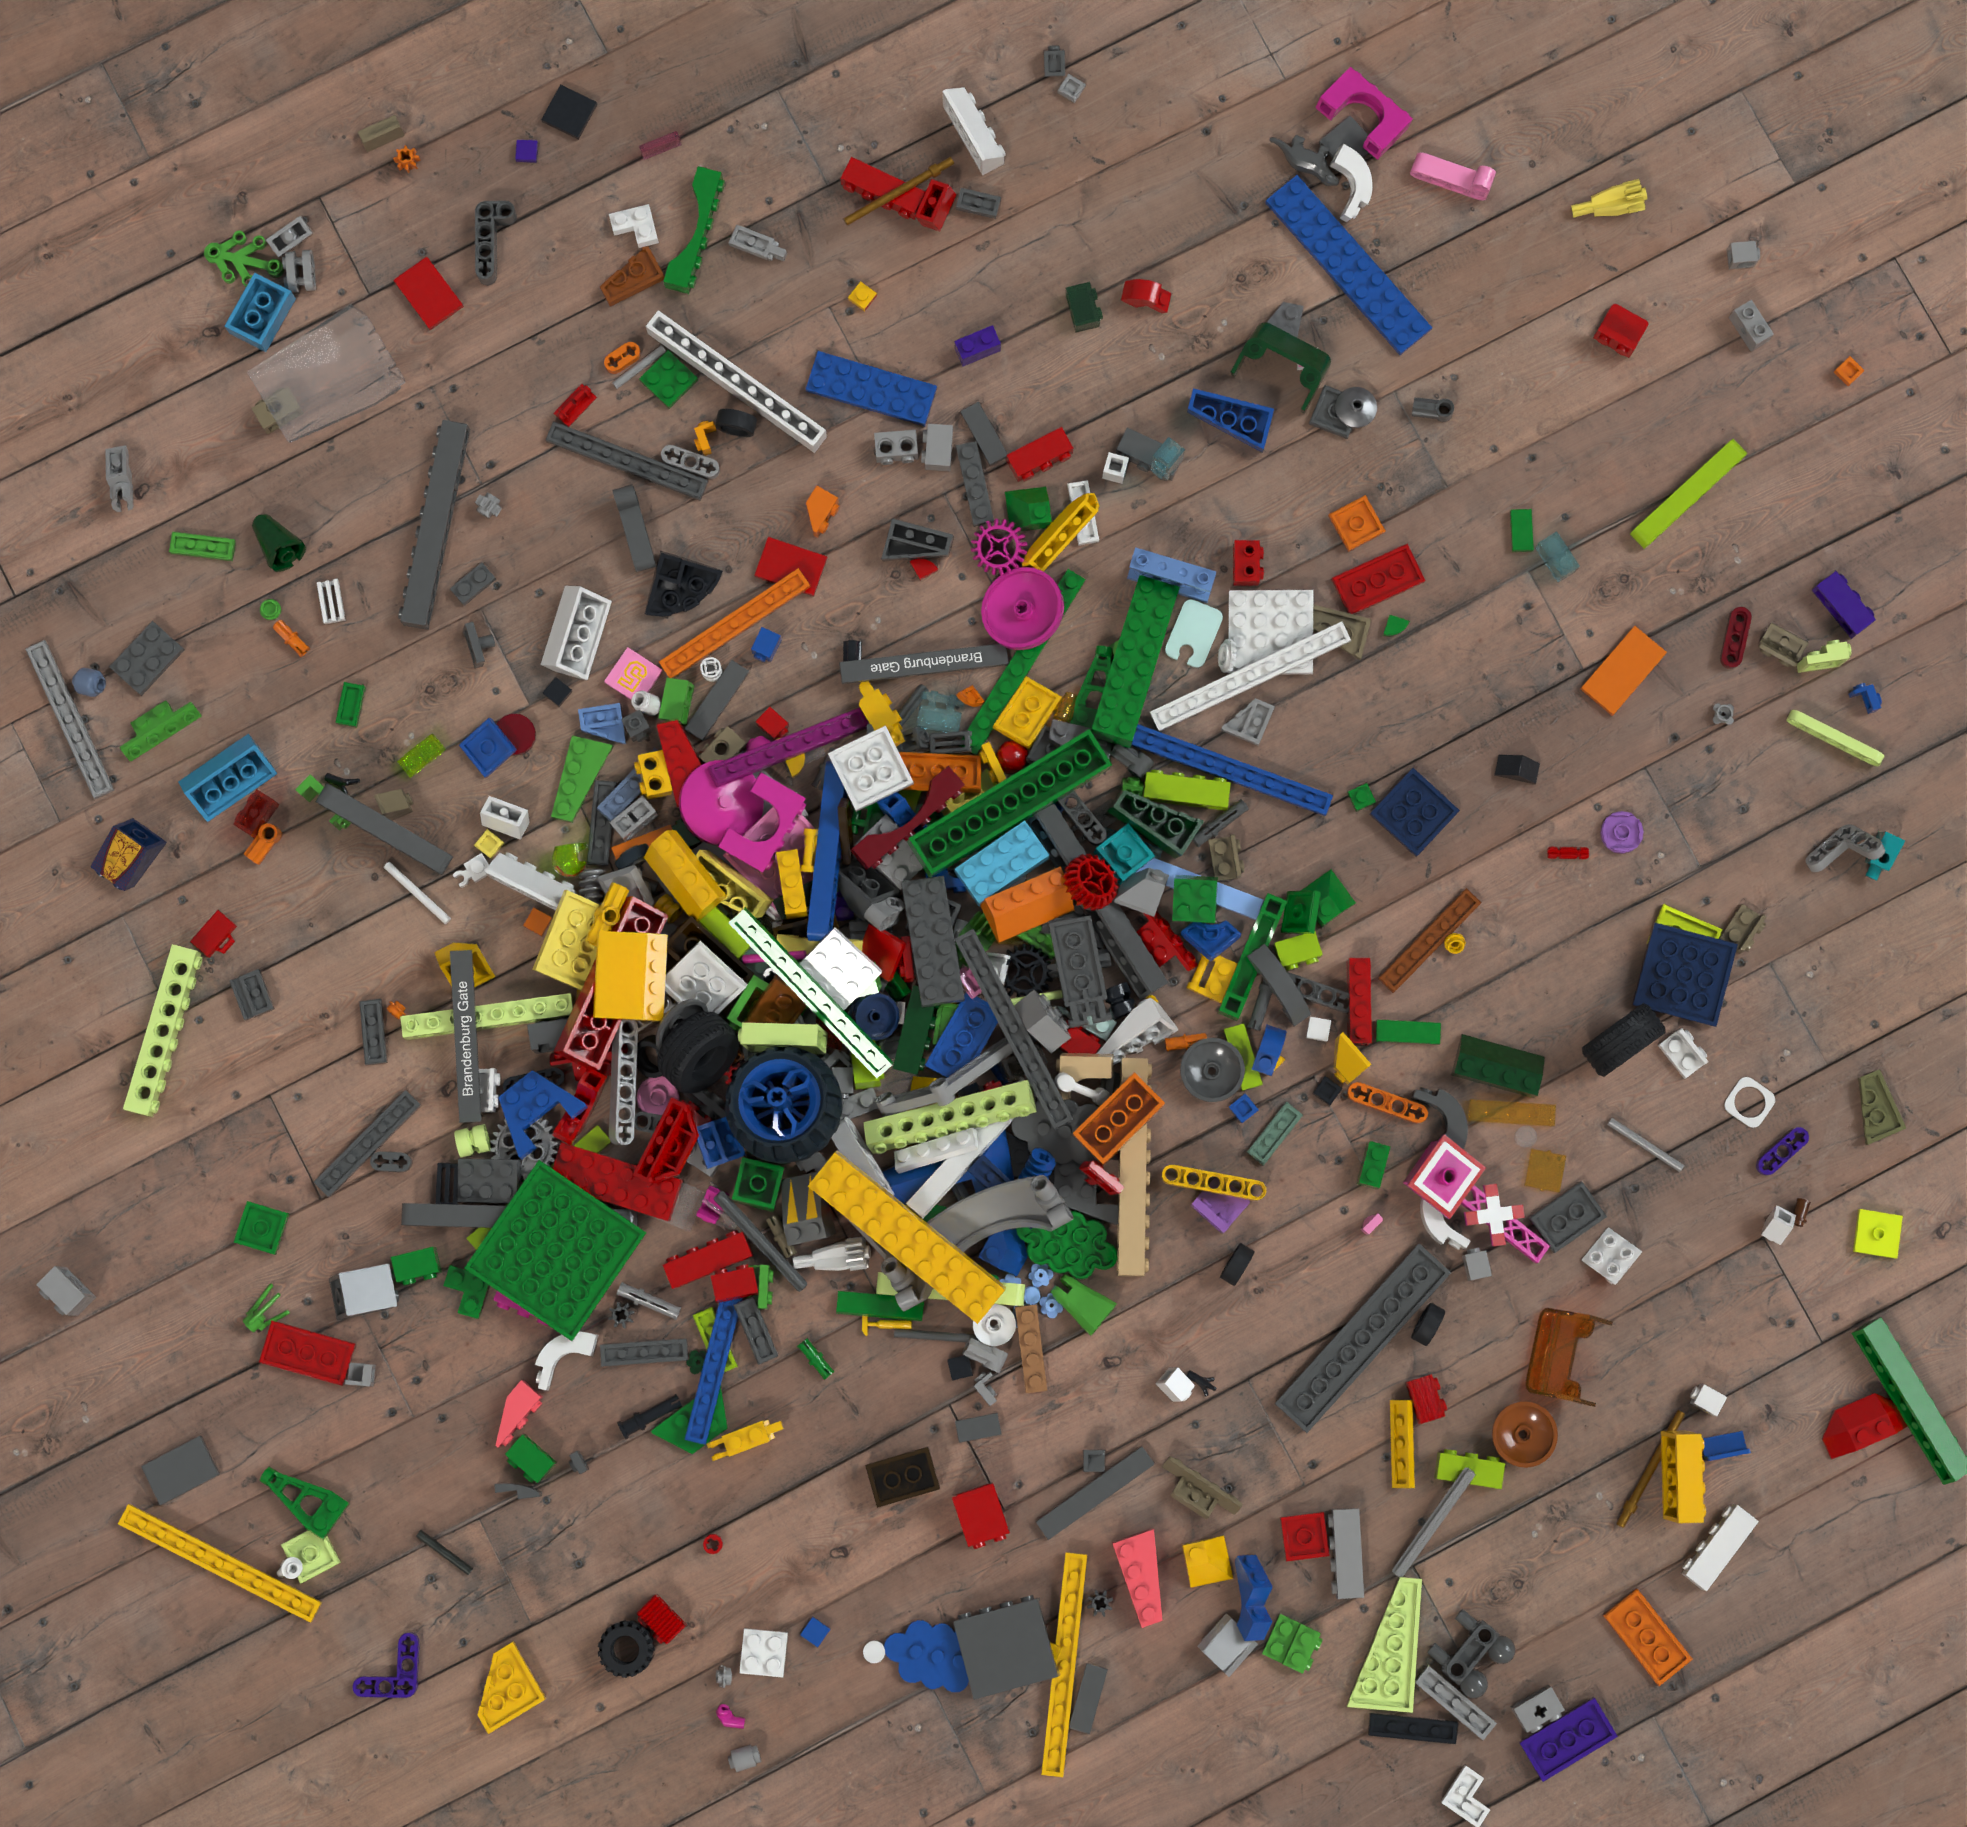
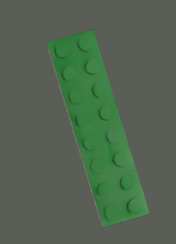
[1091,575,1180,748]

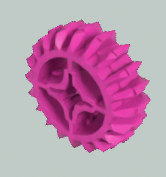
[971,519,1028,575]

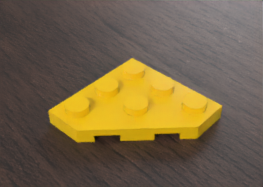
[477,1641,546,1734]

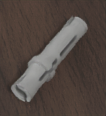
[616,1282,681,1320]

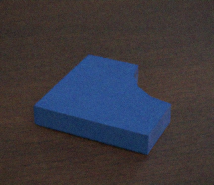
[1181,920,1241,962]

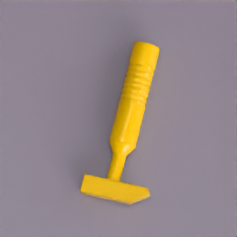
[862,1316,912,1336]

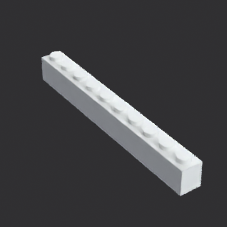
[646,310,827,453]

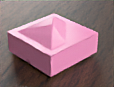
[1360,1214,1383,1235]

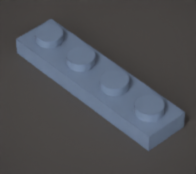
[597,747,658,822]

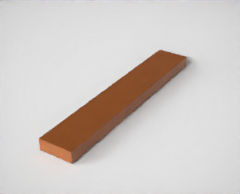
[1378,888,1482,993]

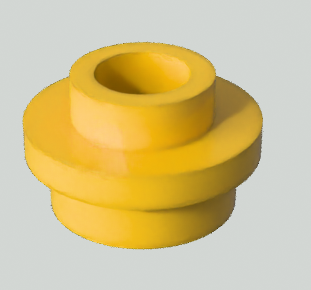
[1444,933,1466,954]

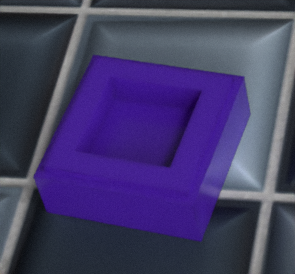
[515,140,538,163]

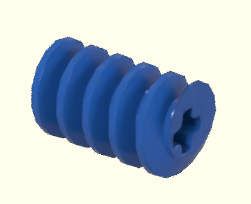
[1018,1148,1056,1179]

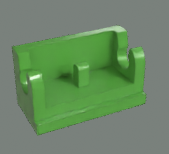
[658,678,694,726]

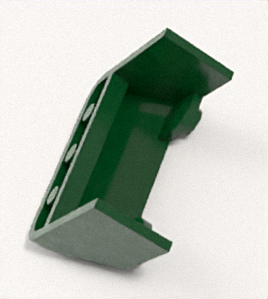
[1231,322,1331,414]

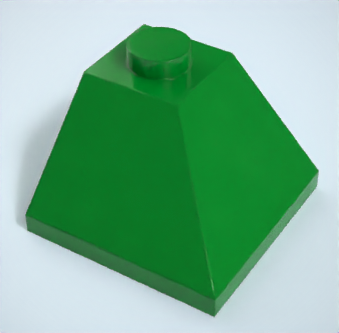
[1005,487,1052,532]
[1301,869,1356,928]

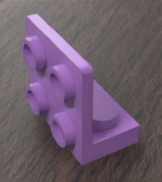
[1190,1177,1250,1234]

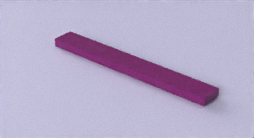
[708,707,869,787]

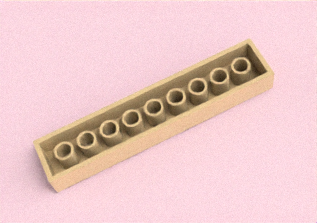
[1117,1058,1152,1277]

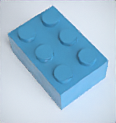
[224,273,296,352]

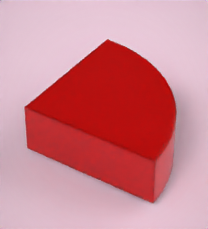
[910,559,938,581]

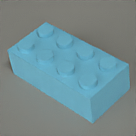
[955,821,1049,907]

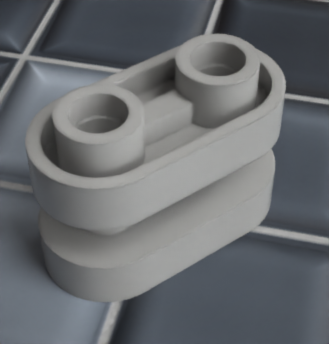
[282,250,316,293]

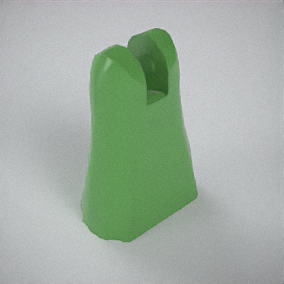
[1051,1274,1117,1336]

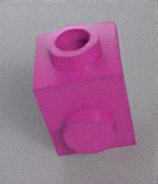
[696,1186,730,1224]

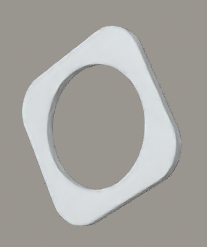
[1724,1077,1775,1128]

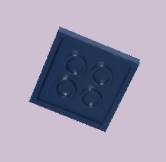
[1369,768,1460,857]

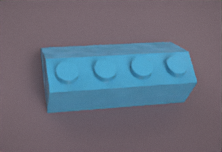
[178,733,277,822]

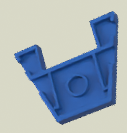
[498,1070,588,1160]

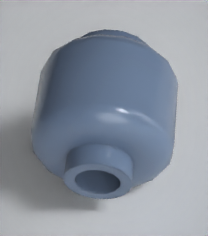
[72,668,106,697]

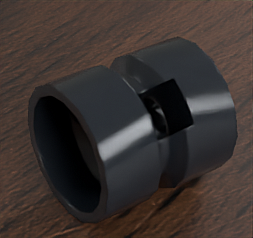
[1105,982,1137,1020]

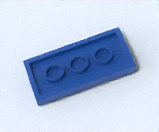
[925,992,998,1078]

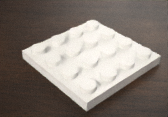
[1228,590,1313,675]

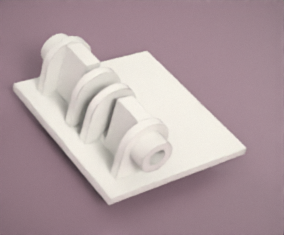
[1582,1227,1642,1285]

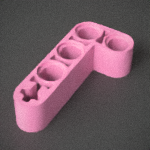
[1410,153,1496,200]

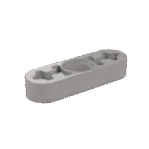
[661,445,720,479]

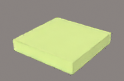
[281,1531,341,1584]

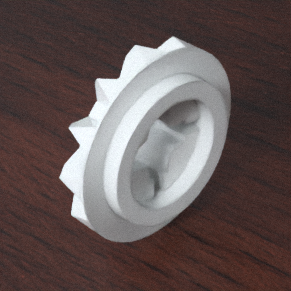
[1218,639,1237,673]

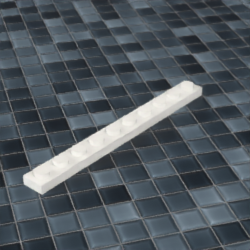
[1150,622,1351,731]

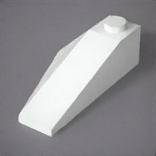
[1097,998,1178,1065]

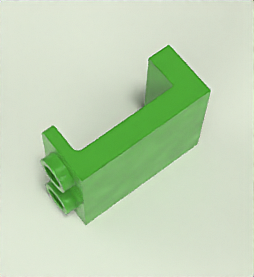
[295,775,351,831]
[725,975,769,1032]

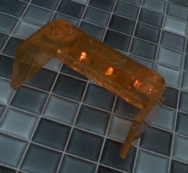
[1525,1308,1613,1407]

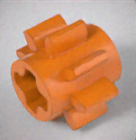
[393,145,421,173]

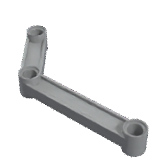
[875,1032,1037,1117]

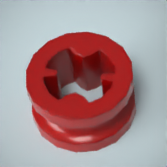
[703,1534,723,1554]

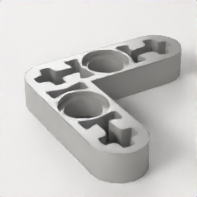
[1805,824,1885,872]

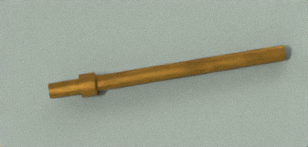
[843,157,954,226]
[1616,1410,1685,1528]

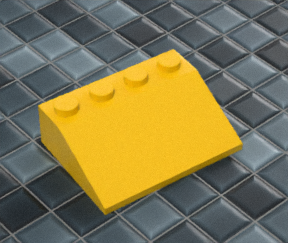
[593,931,668,1022]

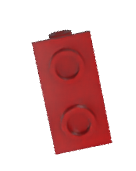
[553,384,597,427]

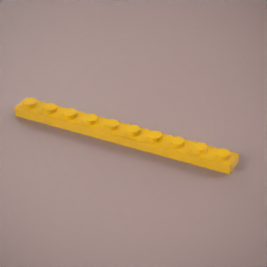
[118,1504,322,1623]
[1041,1552,1087,1777]

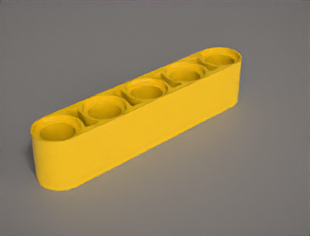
[1161,1165,1266,1201]

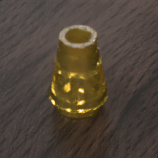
[1053,692,1077,723]

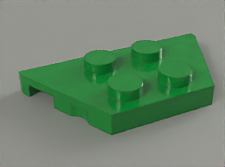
[651,1386,728,1454]

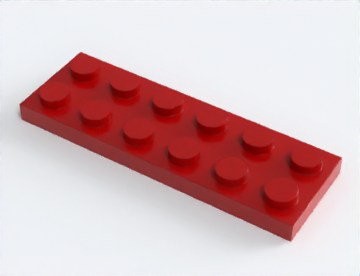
[553,1142,683,1222]

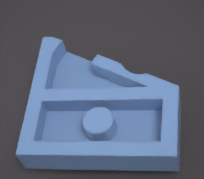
[578,703,626,744]

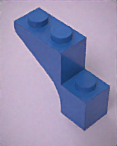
[877,792,928,834]
[1235,1555,1273,1641]

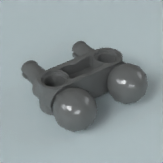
[1427,1609,1516,1699]

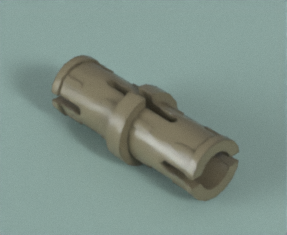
[766,1214,797,1259]

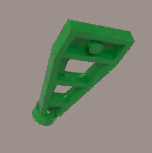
[1070,645,1113,729]
[259,1466,349,1541]

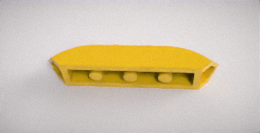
[1022,493,1099,572]

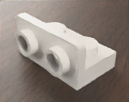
[1658,1028,1708,1079]

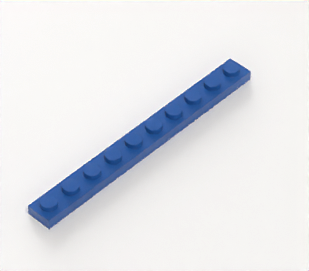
[1131,724,1333,816]

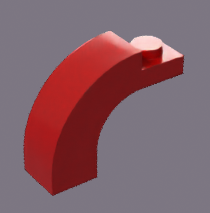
[552,1069,607,1145]

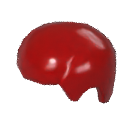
[996,740,1028,774]

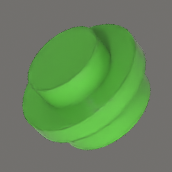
[260,599,281,620]

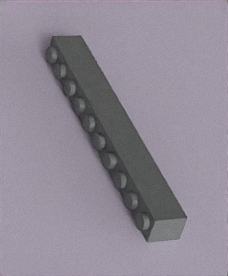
[398,420,470,630]
[1026,804,1168,1001]

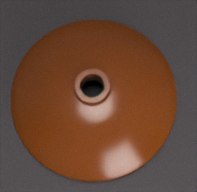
[1492,1402,1558,1468]

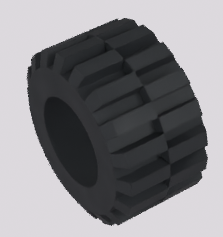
[598,1620,655,1678]

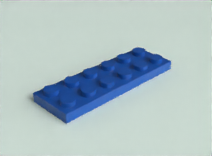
[806,351,937,427]

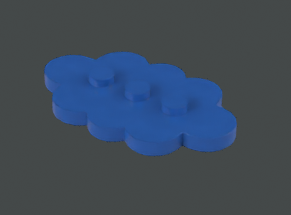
[884,1620,969,1692]

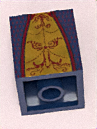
[90,818,167,891]

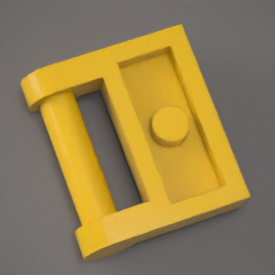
[801,828,818,872]
[1186,954,1238,1003]

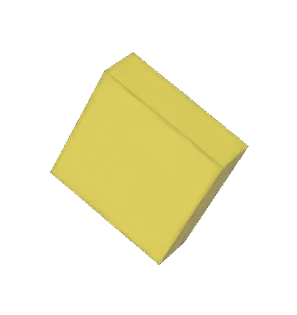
[474,829,504,859]

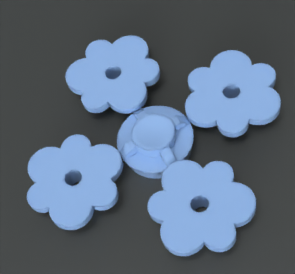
[1000,1264,1063,1328]

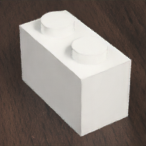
[480,796,530,840]

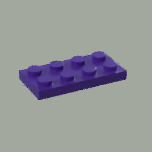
[1519,1697,1618,1782]

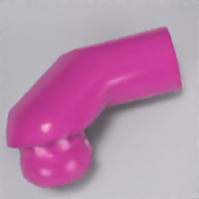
[716,1704,745,1729]

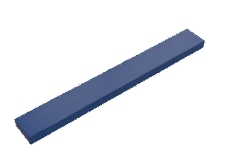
[685,1270,742,1445]

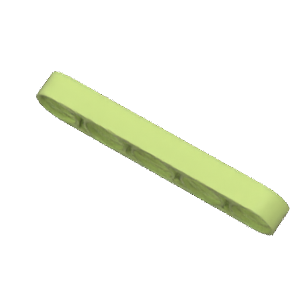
[1786,710,1884,766]

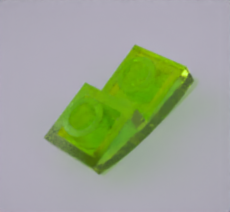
[397,734,446,778]

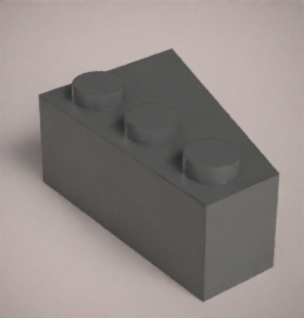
[881,519,954,561]

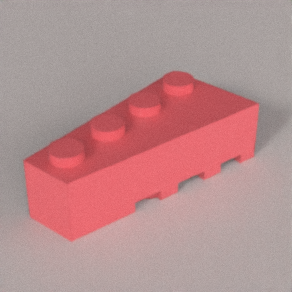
[1112,1528,1163,1628]

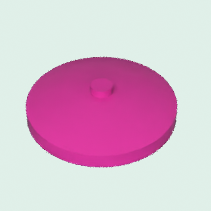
[981,567,1064,650]
[679,760,764,845]

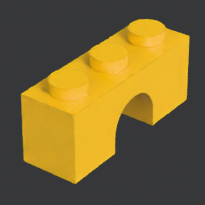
[776,849,808,920]

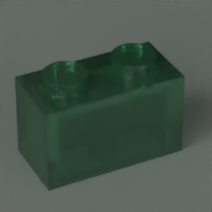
[1065,282,1103,333]

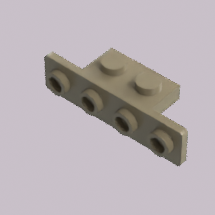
[1162,1456,1243,1520]

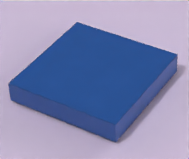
[459,718,517,777]

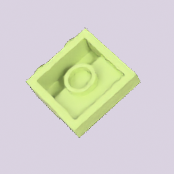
[1797,640,1851,673]

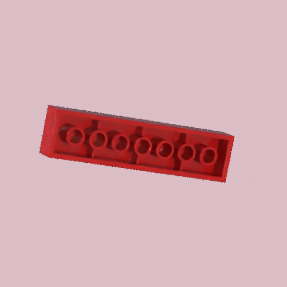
[553,896,669,1070]

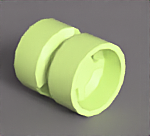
[454,1124,491,1158]

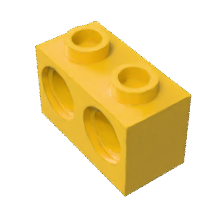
[634,750,673,800]

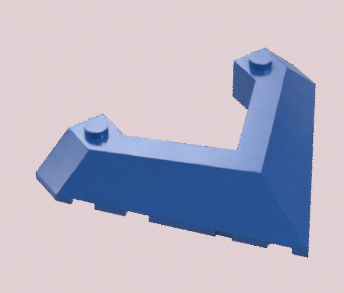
[882,1129,1028,1276]

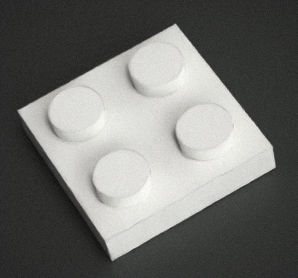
[740,1628,788,1677]

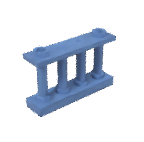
[1127,547,1216,603]

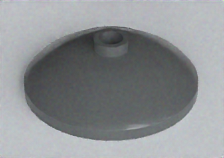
[656,999,708,1050]
[1180,1038,1245,1102]

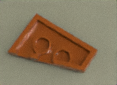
[600,246,665,307]

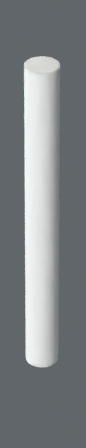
[384,862,451,924]

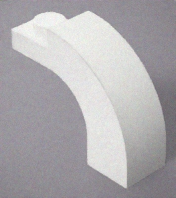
[1329,144,1373,222]
[1420,1198,1471,1250]
[535,1332,599,1390]

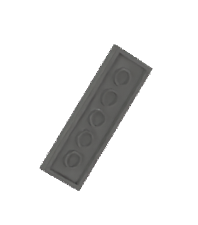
[901,876,965,1007]

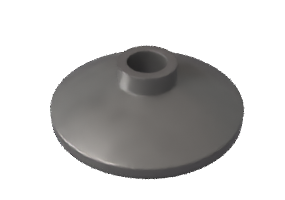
[1335,387,1377,428]

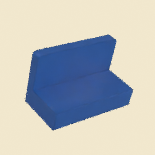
[1702,1431,1751,1461]

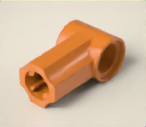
[244,823,282,865]

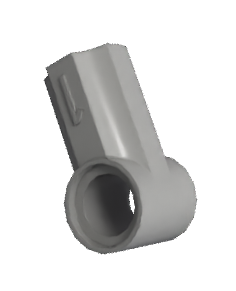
[962,1337,1008,1373]

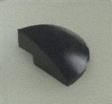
[644,551,723,617]

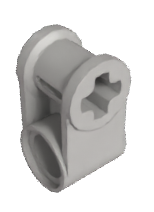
[864,897,904,931]

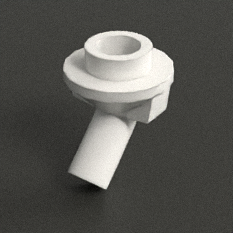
[277,1557,303,1579]

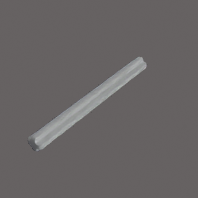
[1392,1467,1475,1577]

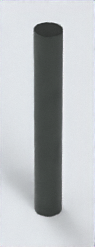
[416,1530,474,1575]

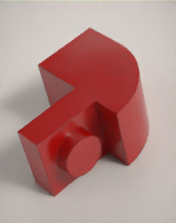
[1121,279,1172,313]

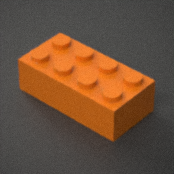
[1072,1072,1165,1166]

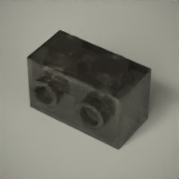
[997,1043,1048,1083]

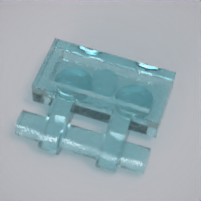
[916,690,964,732]

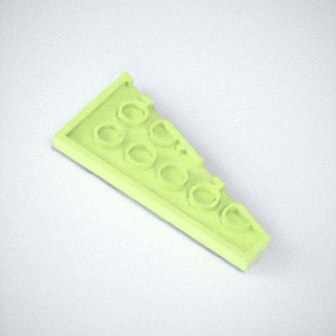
[1346,1577,1422,1713]

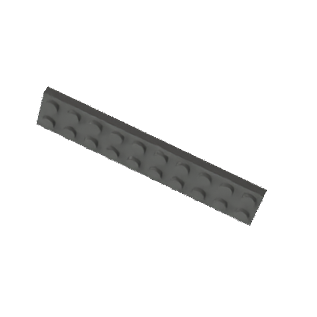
[1274,1244,1451,1433]

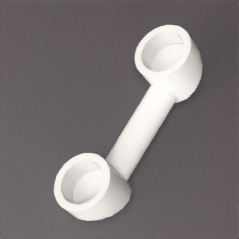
[1054,1072,1110,1106]

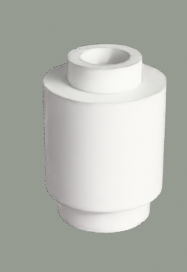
[631,691,662,716]

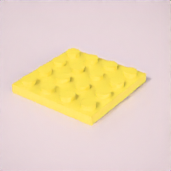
[532,890,610,990]

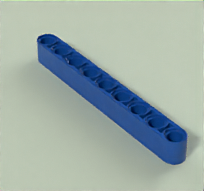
[807,761,848,941]

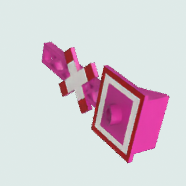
[1403,1134,1550,1263]

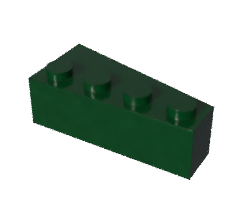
[1107,790,1204,859]
[892,984,940,1075]

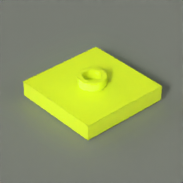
[1853,1209,1903,1259]

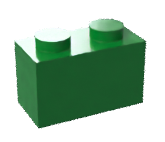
[1356,1141,1391,1189]
[391,1247,442,1286]
[505,1434,557,1483]

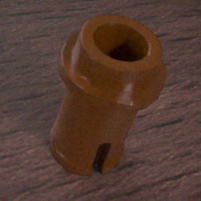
[1793,1198,1811,1227]

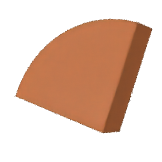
[956,685,985,707]

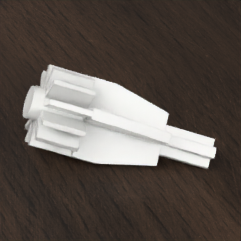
[793,1236,871,1271]

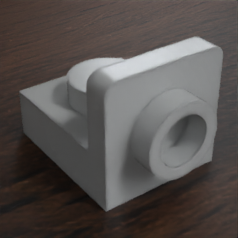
[974,1372,997,1406]

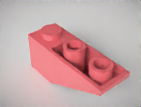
[495,1380,543,1448]

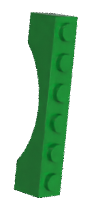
[663,166,725,294]
[1217,893,1287,1021]

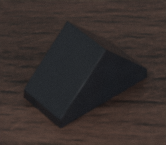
[1494,755,1540,784]

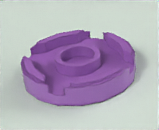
[1600,811,1644,854]

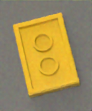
[993,676,1062,749]

